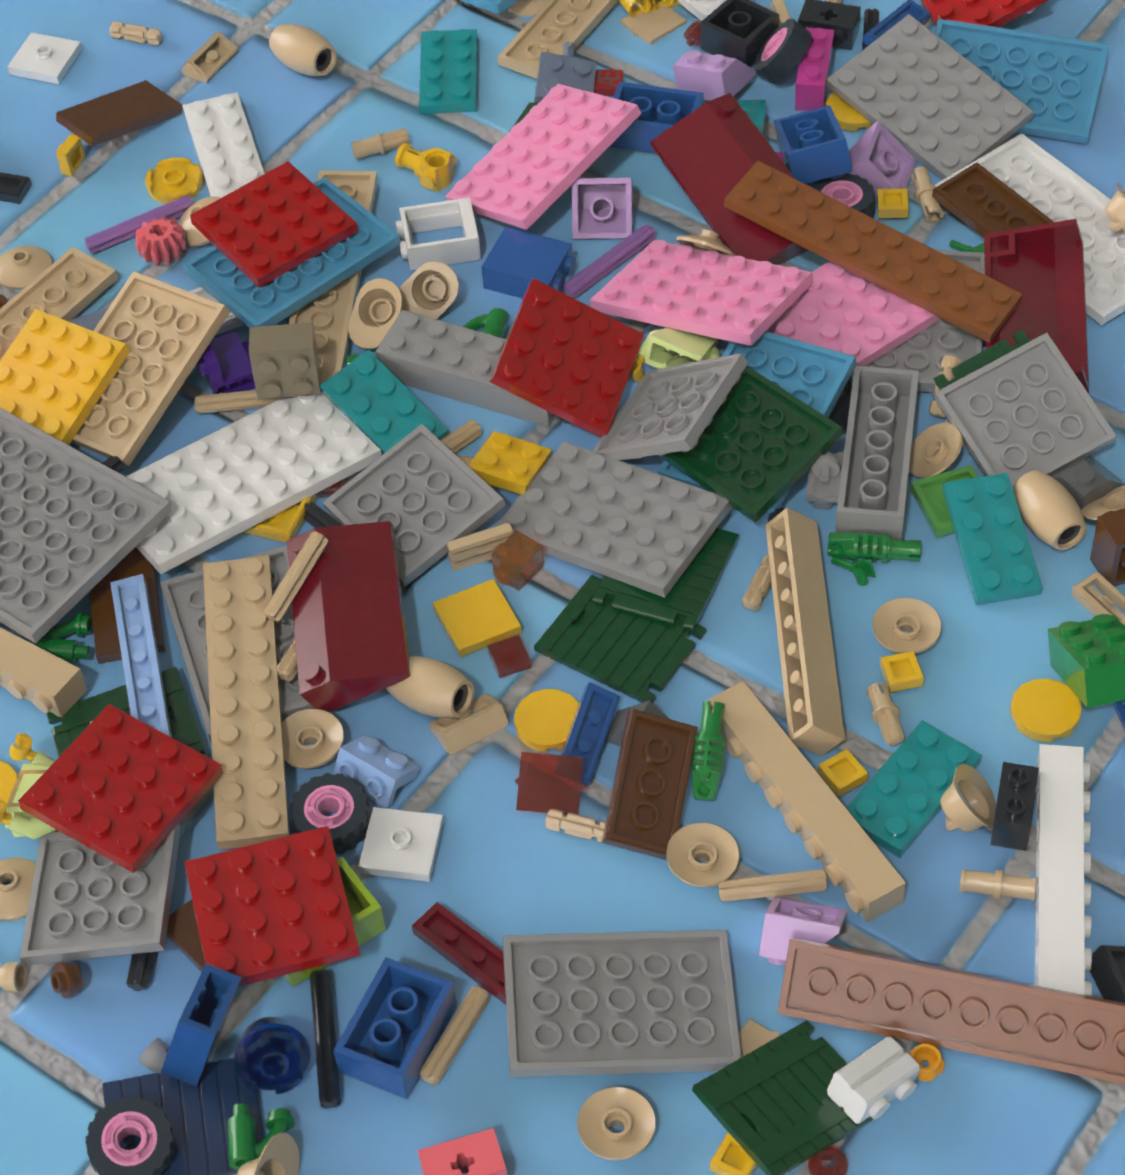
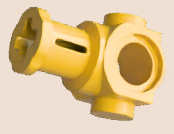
[395,143,457,192]

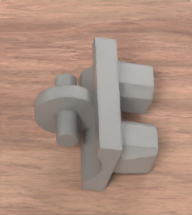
[806,451,844,510]

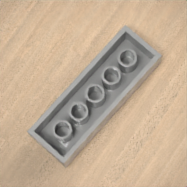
[375,310,556,427]
[835,366,919,540]

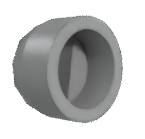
[139,1038,169,1072]

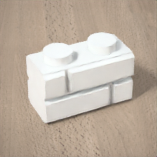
[827,1036,920,1124]

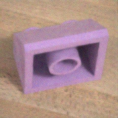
[673,50,756,101]
[572,178,633,239]

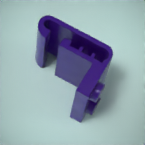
[196,327,255,394]

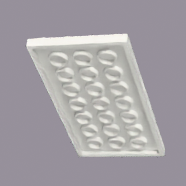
[935,133,1125,326]
[126,392,381,574]

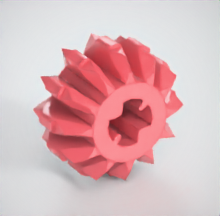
[135,216,186,266]

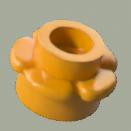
[908,1044,944,1081]

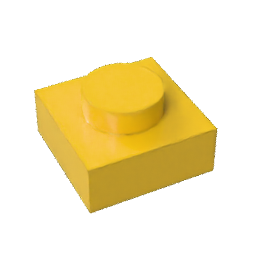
[56,134,86,176]
[877,188,909,218]
[880,651,924,693]
[818,749,868,797]
[710,1132,758,1175]

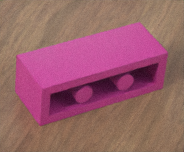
[795,28,834,111]

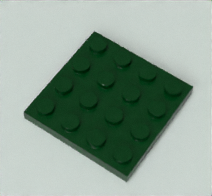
[660,366,843,523]

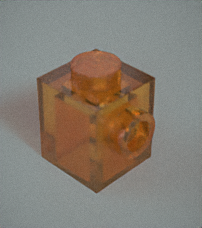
[491,530,544,591]

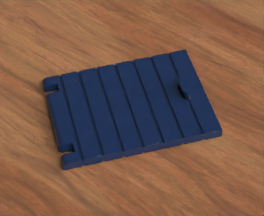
[102,1055,265,1175]

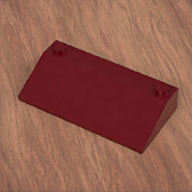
[650,93,809,265]
[984,219,1090,393]
[287,521,411,712]

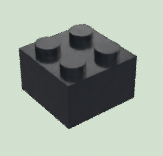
[700,0,780,67]

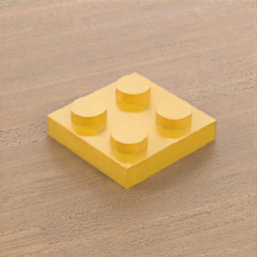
[468,431,552,495]

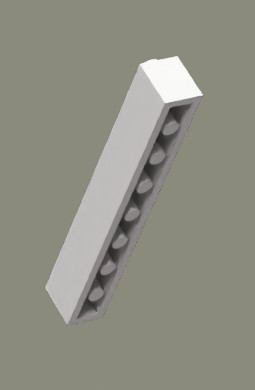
[1035,744,1092,997]

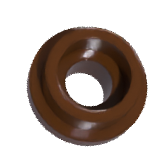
[50,961,82,999]

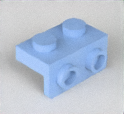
[333,735,420,808]

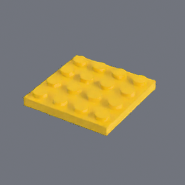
[0,309,131,445]

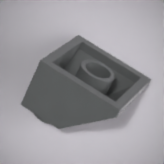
[1049,455,1125,518]

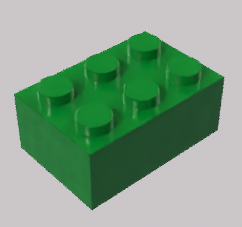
[1048,614,1125,708]

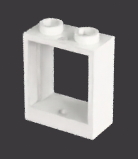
[395,197,481,271]

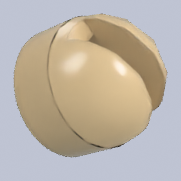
[0,962,28,992]

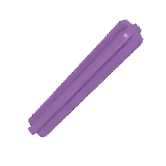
[84,195,194,254]
[563,224,656,298]

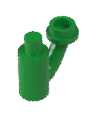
[462,308,510,338]
[34,612,92,664]
[228,1103,295,1170]

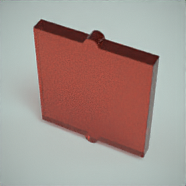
[515,752,585,815]

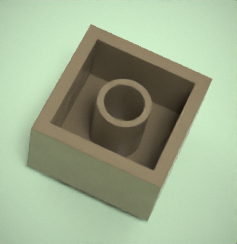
[249,322,321,399]

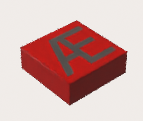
[594,70,623,96]

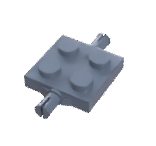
[534,42,597,103]

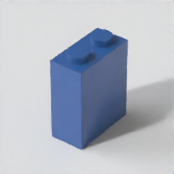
[481,227,576,299]
[161,963,241,1087]

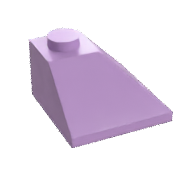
[848,121,916,197]
[759,896,847,966]

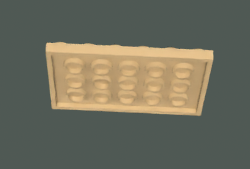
[71,271,230,466]

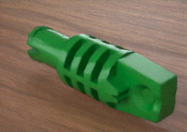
[827,531,921,563]
[691,701,726,801]

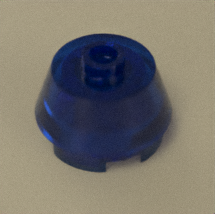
[234,1017,311,1094]

